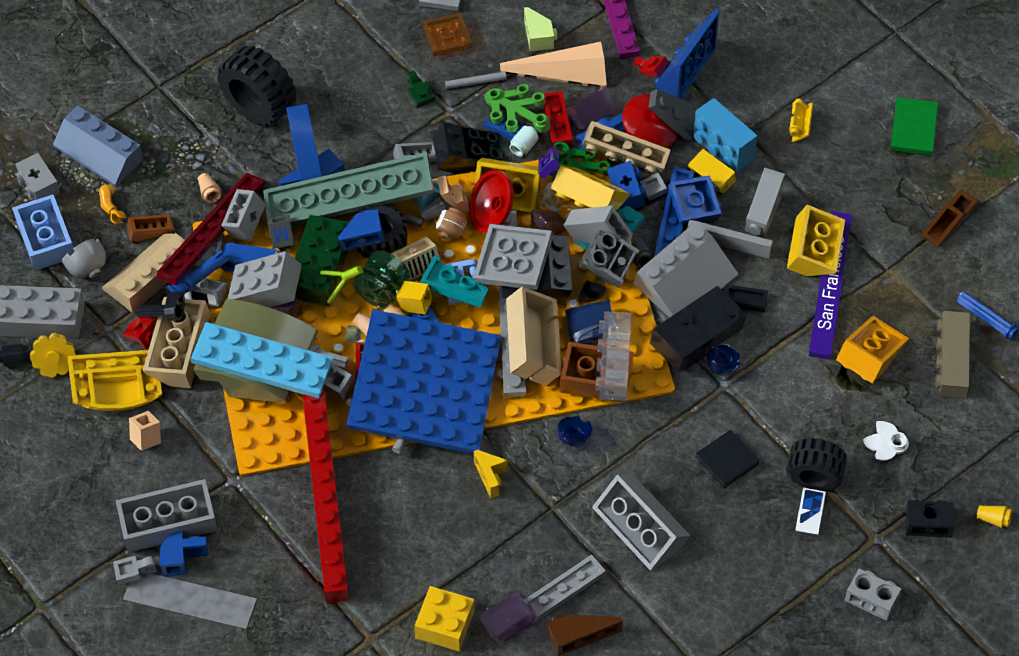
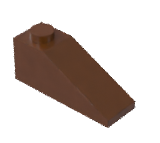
[547,614,623,656]

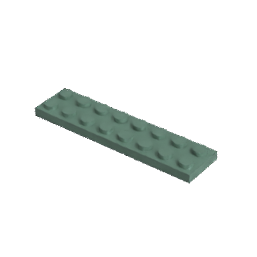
[263,152,434,228]

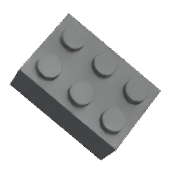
[228,251,302,307]

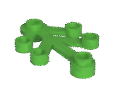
[485,84,551,133]

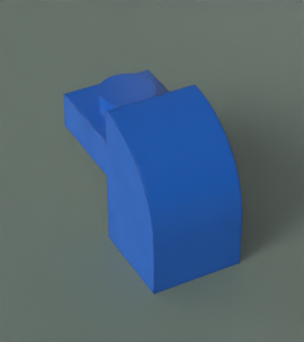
[160,531,208,576]

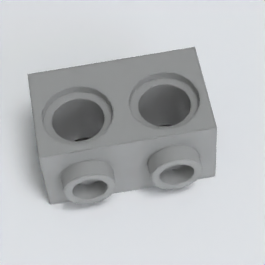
[845,569,901,621]

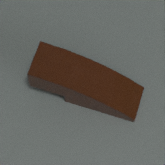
[921,189,979,248]

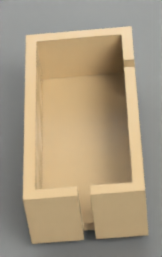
[506,287,562,386]

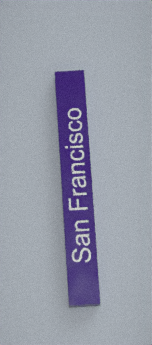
[809,211,852,359]

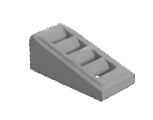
[393,142,436,162]

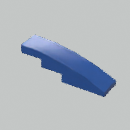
[286,104,322,181]

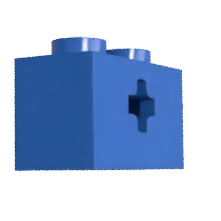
[607,161,647,209]

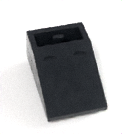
[432,122,503,173]

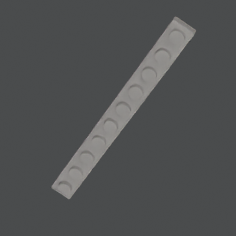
[498,211,526,397]

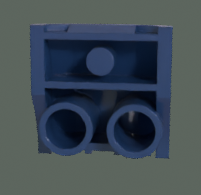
[565,299,615,346]

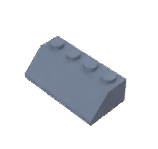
[53,106,143,187]

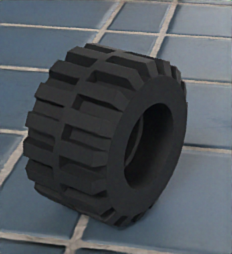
[356,204,408,262]
[786,438,847,491]

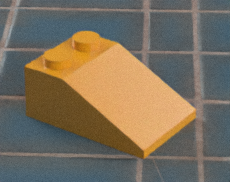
[836,316,909,383]

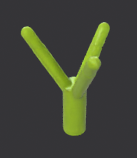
[320,266,363,304]

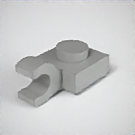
[113,556,157,585]

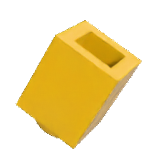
[396,281,433,315]

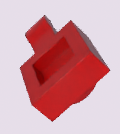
[633,56,669,77]

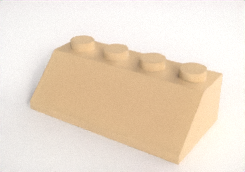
[102,233,185,313]
[143,297,211,388]

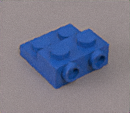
[668,175,722,224]

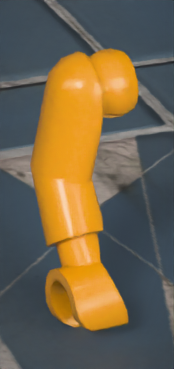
[99,185,126,224]

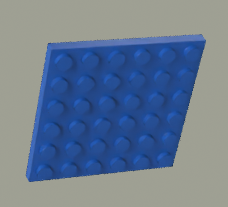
[346,309,501,454]

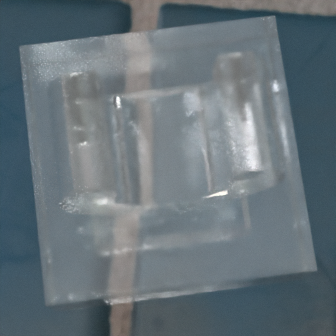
[537,182,563,212]

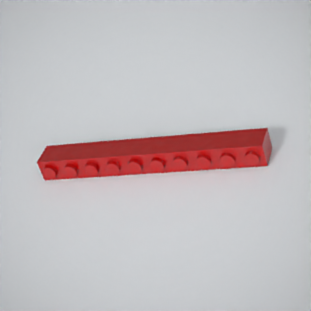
[302,387,349,603]

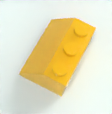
[474,158,542,212]
[551,165,630,211]
[787,205,845,276]

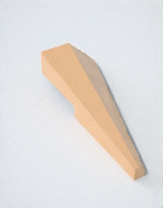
[500,42,607,88]

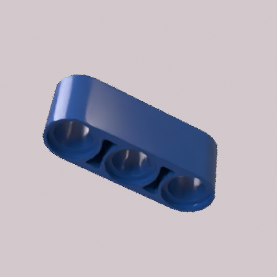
[220,243,281,272]

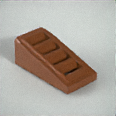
[127,214,174,243]

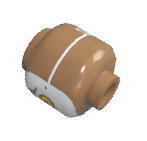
[436,207,467,241]

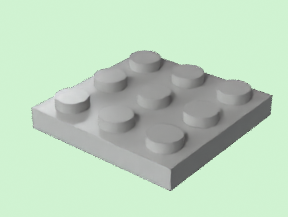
[473,224,553,290]

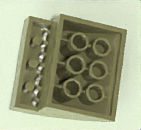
[193,299,318,403]

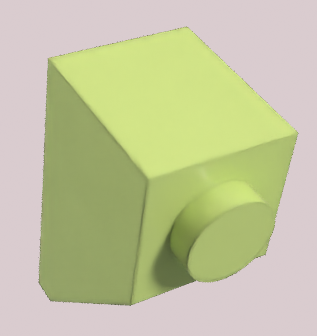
[524,7,557,52]

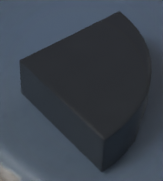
[578,280,606,302]

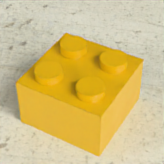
[414,586,475,652]

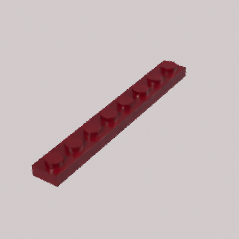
[157,173,265,286]

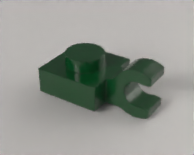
[407,70,435,108]

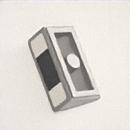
[184,278,229,307]

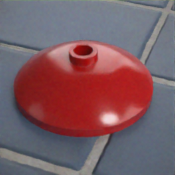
[622,94,680,149]
[469,170,514,233]

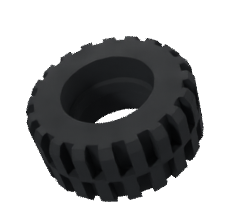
[217,46,297,126]

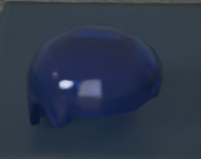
[707,343,741,376]
[556,415,593,448]

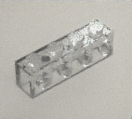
[596,312,631,401]

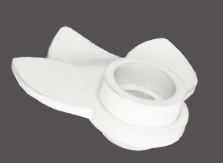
[863,421,909,461]

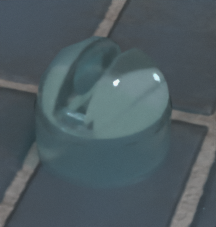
[345,325,361,343]

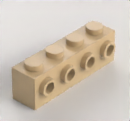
[582,121,670,175]

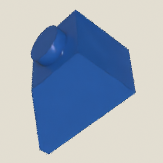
[338,209,385,251]

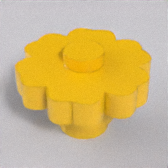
[30,333,76,378]

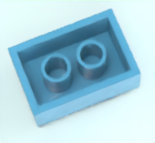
[693,98,757,174]

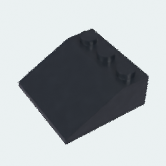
[502,235,572,304]

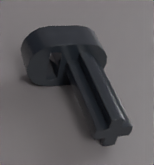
[136,292,185,321]

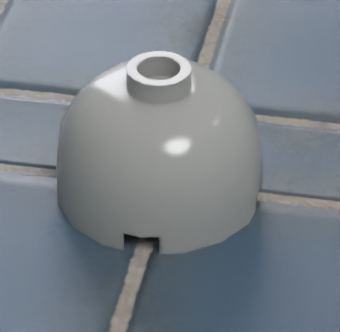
[62,238,106,279]

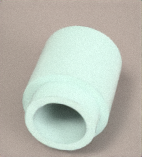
[509,126,539,157]

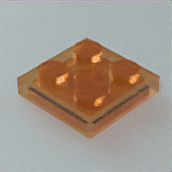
[422,12,472,57]

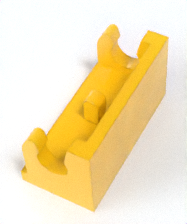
[688,149,736,194]

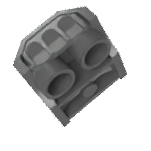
[579,230,640,285]

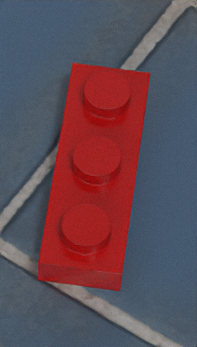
[543,91,573,146]

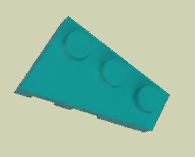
[420,255,489,308]

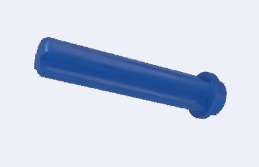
[957,292,1019,340]

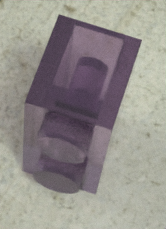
[565,87,618,131]
[479,590,538,644]

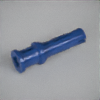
[167,250,228,295]

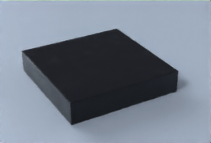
[696,429,759,488]

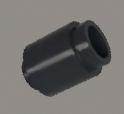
[0,343,30,367]

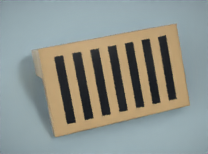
[389,237,441,283]

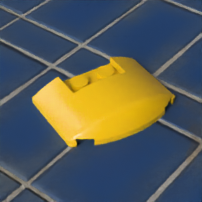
[67,350,162,411]

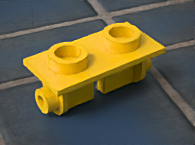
[789,99,814,143]

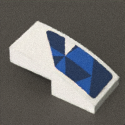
[795,488,826,536]

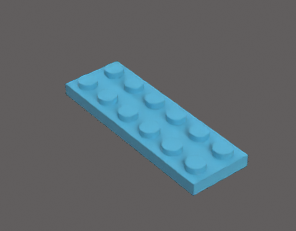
[191,322,333,399]

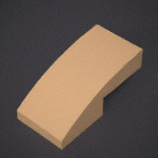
[437,175,469,212]

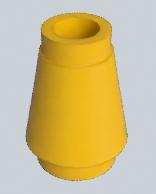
[977,505,1012,528]

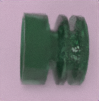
[352,250,410,309]

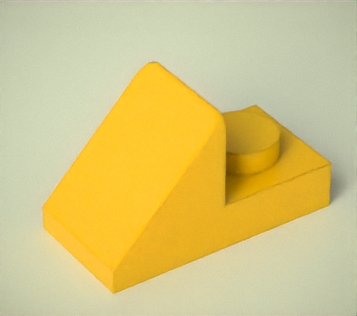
[474,450,507,499]

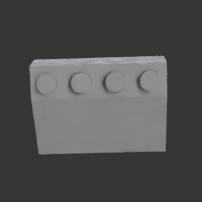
[633,221,738,318]

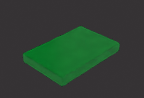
[890,97,938,156]

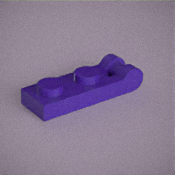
[538,145,562,179]

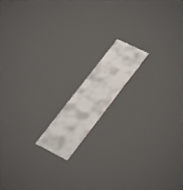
[123,573,257,629]

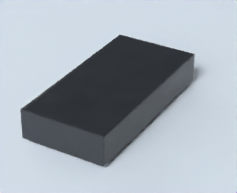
[724,284,768,312]

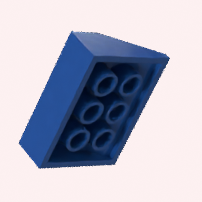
[654,9,720,99]

